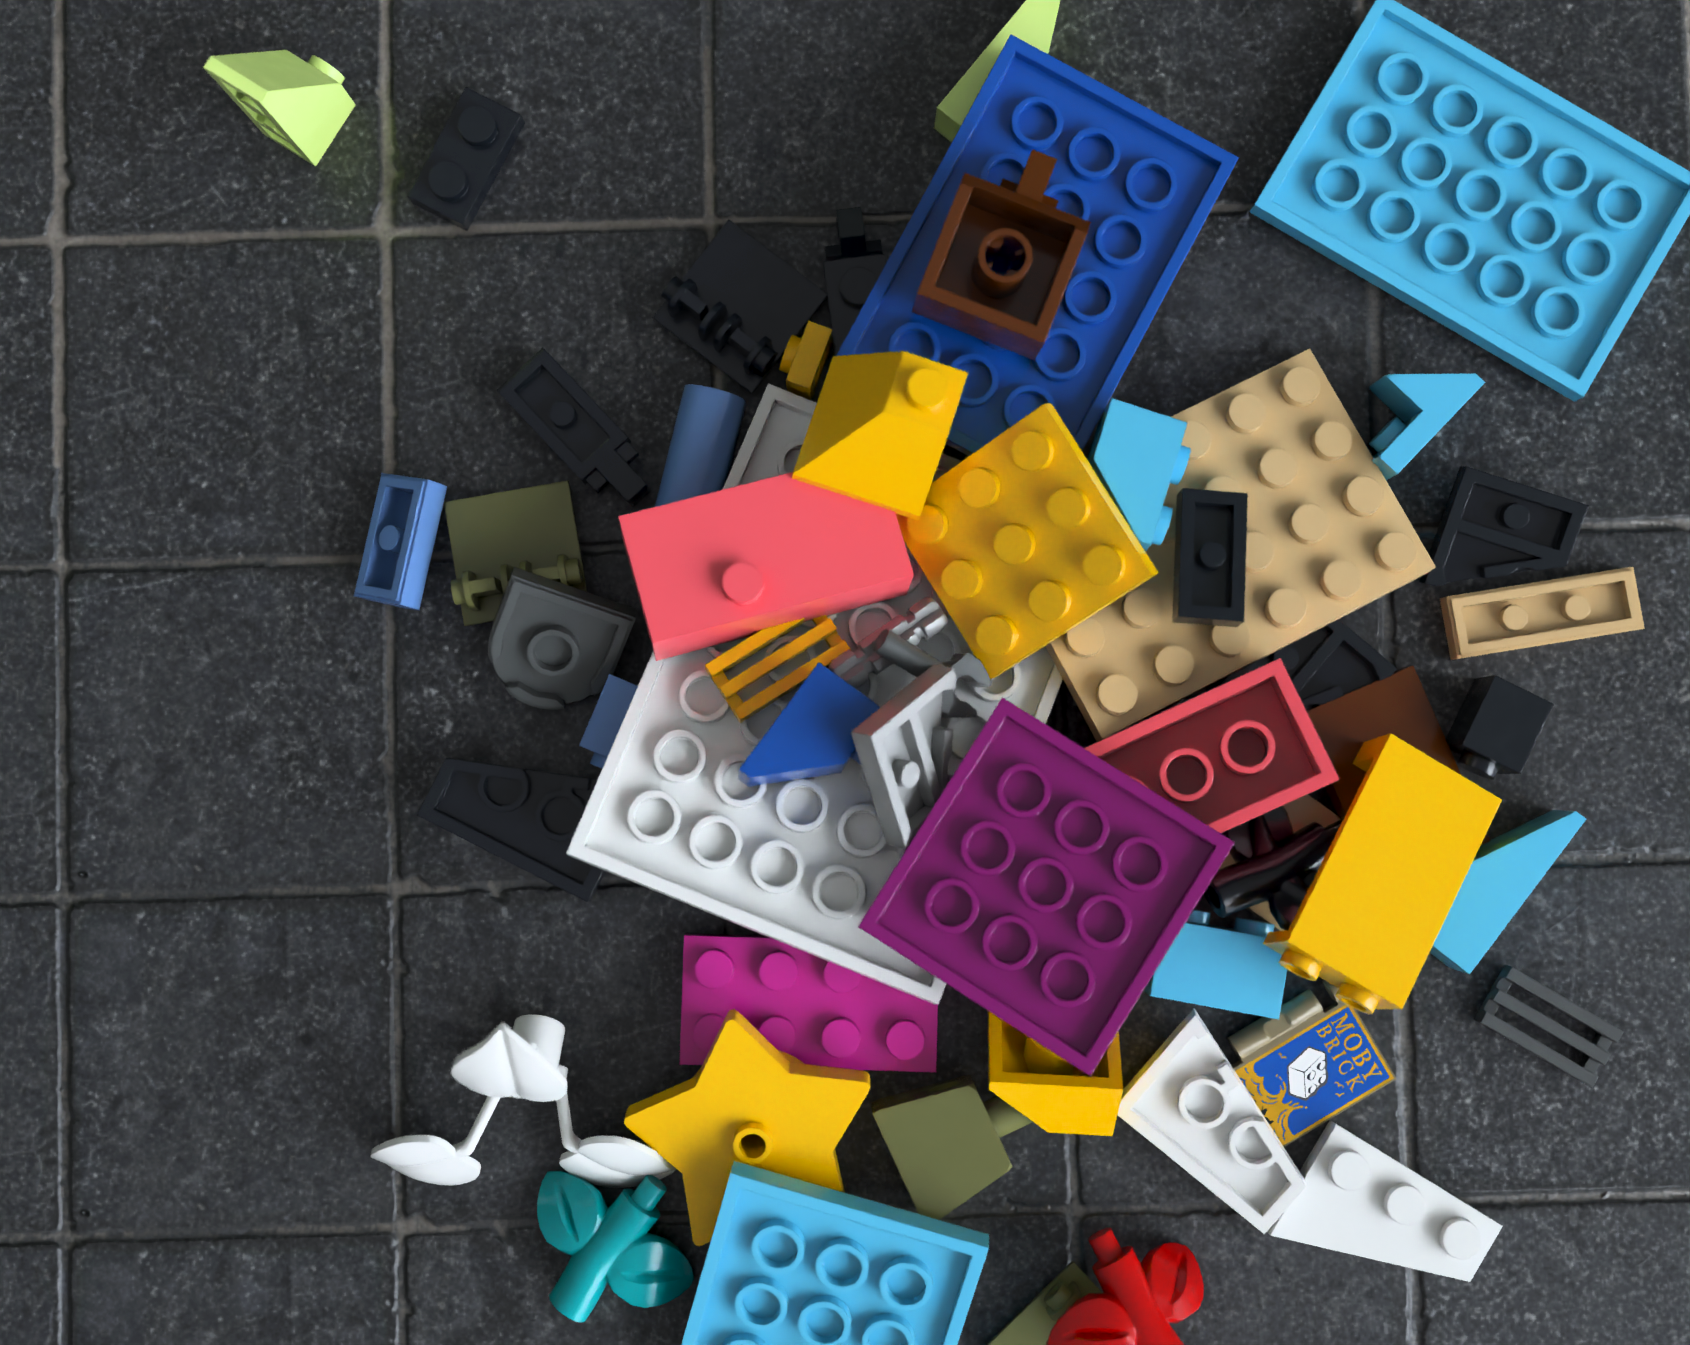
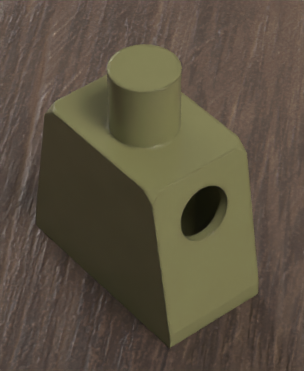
[871,1075,1033,1220]

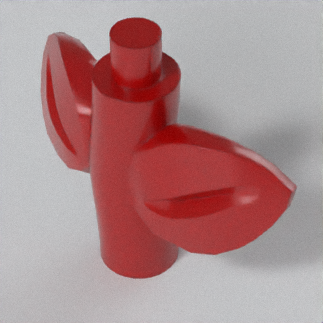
[1046,1227,1204,1345]

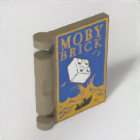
[1227,980,1397,1147]

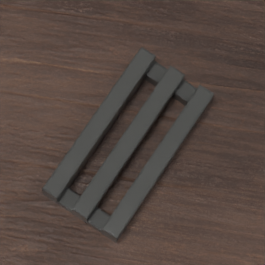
[1474,965,1624,1088]

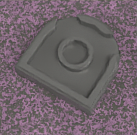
[488,567,636,710]

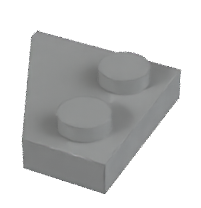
[851,664,956,849]

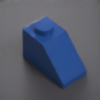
[738,662,880,787]

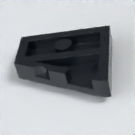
[1216,619,1397,710]

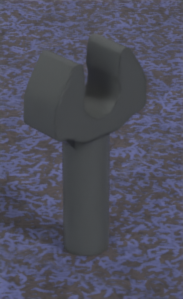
[873,628,992,718]

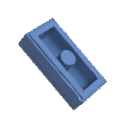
[655,384,746,507]
[354,473,447,611]

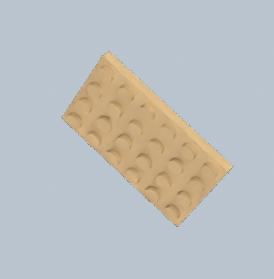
[1045,349,1436,742]

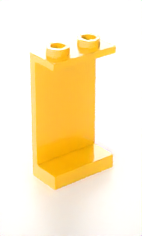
[1263,733,1502,1014]

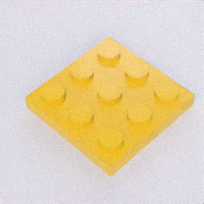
[896,404,1158,679]

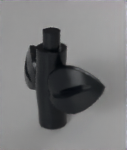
[1204,805,1342,930]

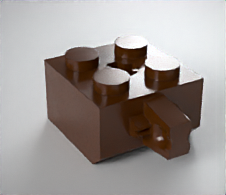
[912,149,1091,360]

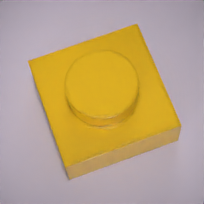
[779,320,833,400]

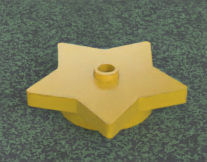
[624,1009,870,1246]

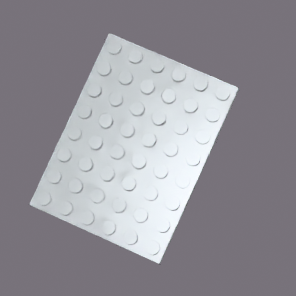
[566,383,1063,1005]

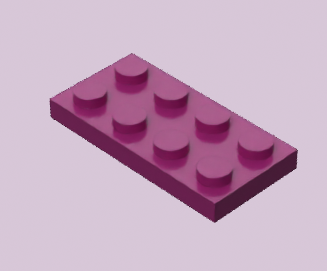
[679,933,938,1072]

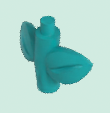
[537,1171,694,1323]

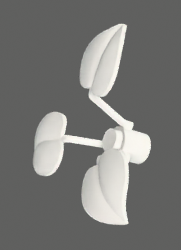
[370,1014,676,1188]

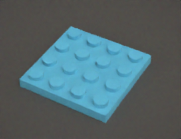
[681,1161,989,1345]

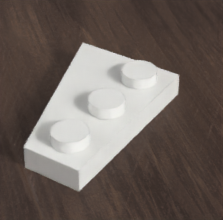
[1118,1008,1306,1234]
[1267,1120,1503,1282]

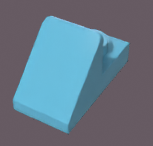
[1369,373,1485,480]

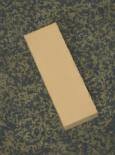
[1440,567,1645,660]

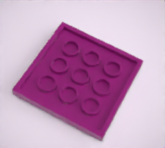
[858,697,1235,1076]

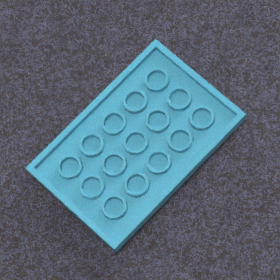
[1249,0,1690,402]

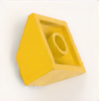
[792,351,968,521]
[987,1010,1123,1136]

